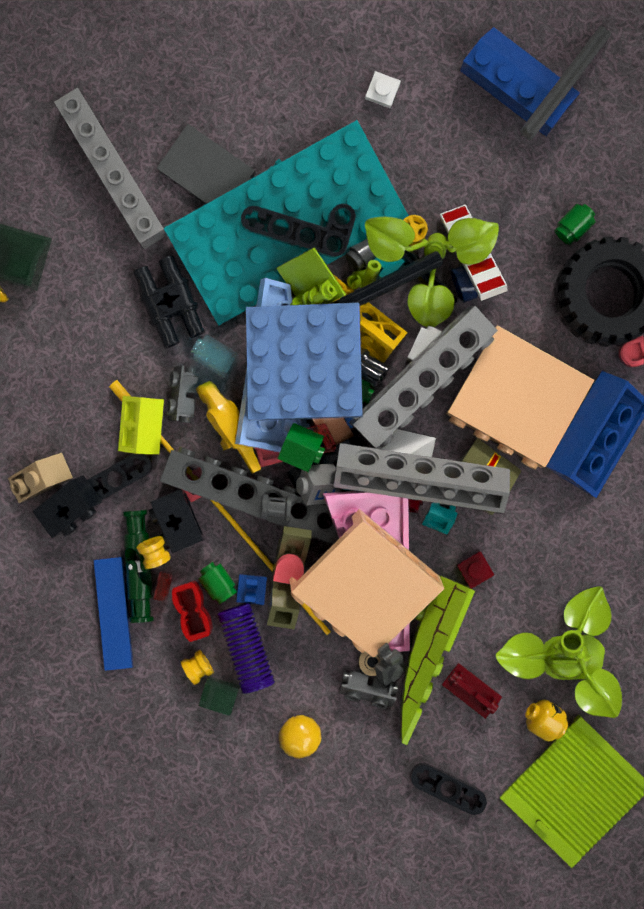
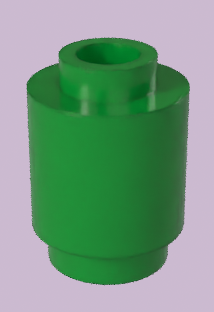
[554,204,596,245]
[198,562,237,605]

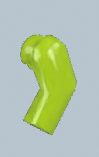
[347,260,381,289]

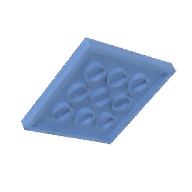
[246,303,363,421]

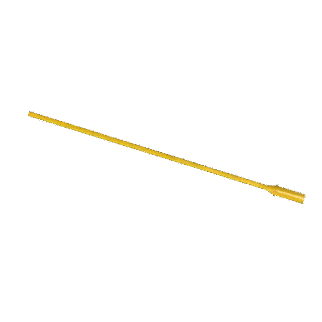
[109,380,331,635]

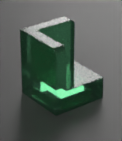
[198,676,240,716]

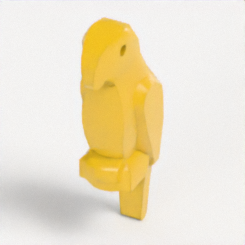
[196,381,261,474]

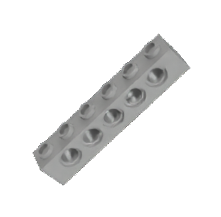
[54,88,168,249]
[349,306,498,449]
[333,443,510,513]

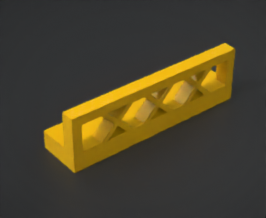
[328,275,408,363]

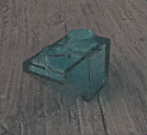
[191,334,239,380]

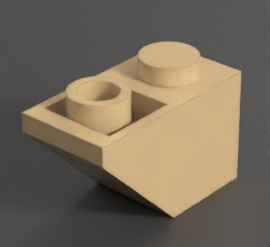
[8,453,73,503]

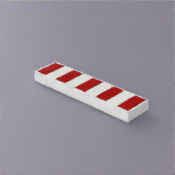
[440,204,508,301]

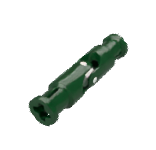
[123,510,154,623]

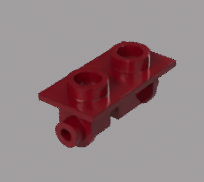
[442,663,502,719]

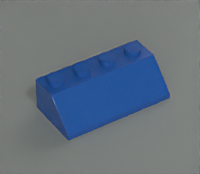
[460,27,580,137]
[546,371,644,498]

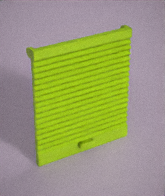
[500,714,644,868]

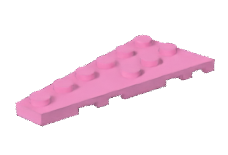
[322,491,410,652]

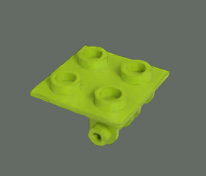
[276,247,346,305]

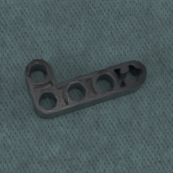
[241,204,356,258]

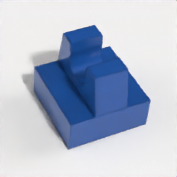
[237,574,267,605]

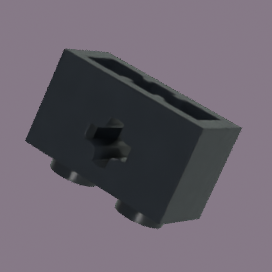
[32,475,103,538]
[149,489,205,554]

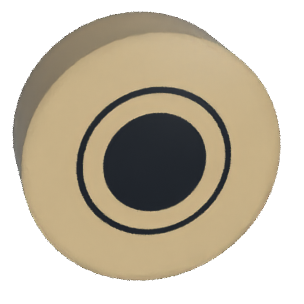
[359,651,381,676]

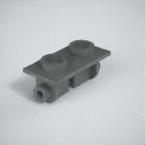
[166,365,199,423]
[339,670,398,709]

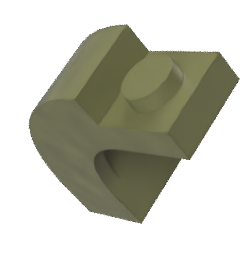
[267,526,312,629]

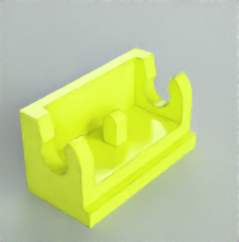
[118,396,164,454]

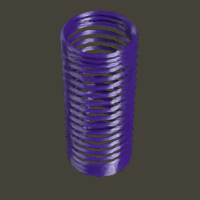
[217,603,275,694]

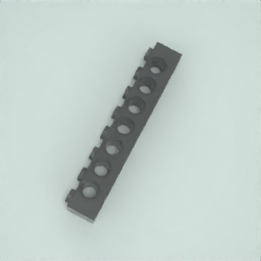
[160,447,339,544]

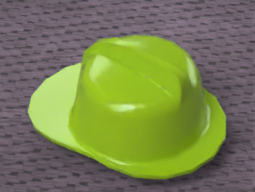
[543,635,605,680]

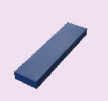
[94,557,134,671]

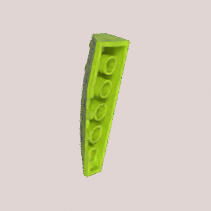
[400,575,475,745]

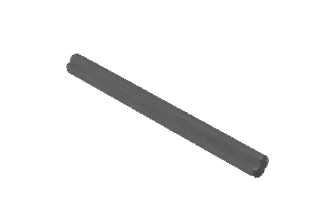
[520,26,611,140]

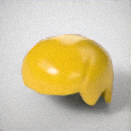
[278,715,322,759]

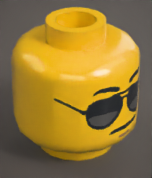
[525,699,568,742]

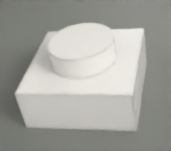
[365,71,401,109]

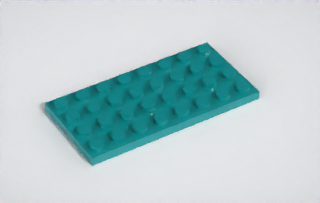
[164,120,409,326]

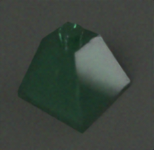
[0,224,52,291]

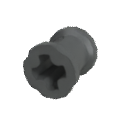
[262,494,292,521]

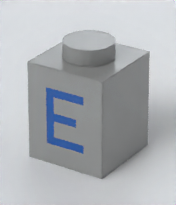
[296,464,342,505]

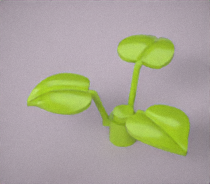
[365,217,499,327]
[496,586,622,718]

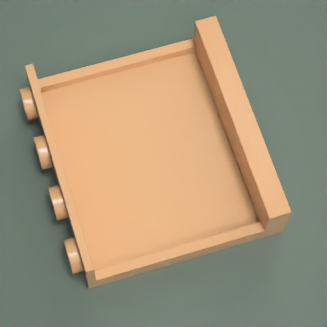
[446,325,594,470]
[289,509,444,658]

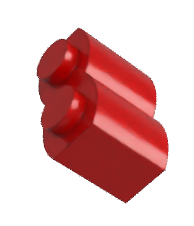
[172,580,213,642]

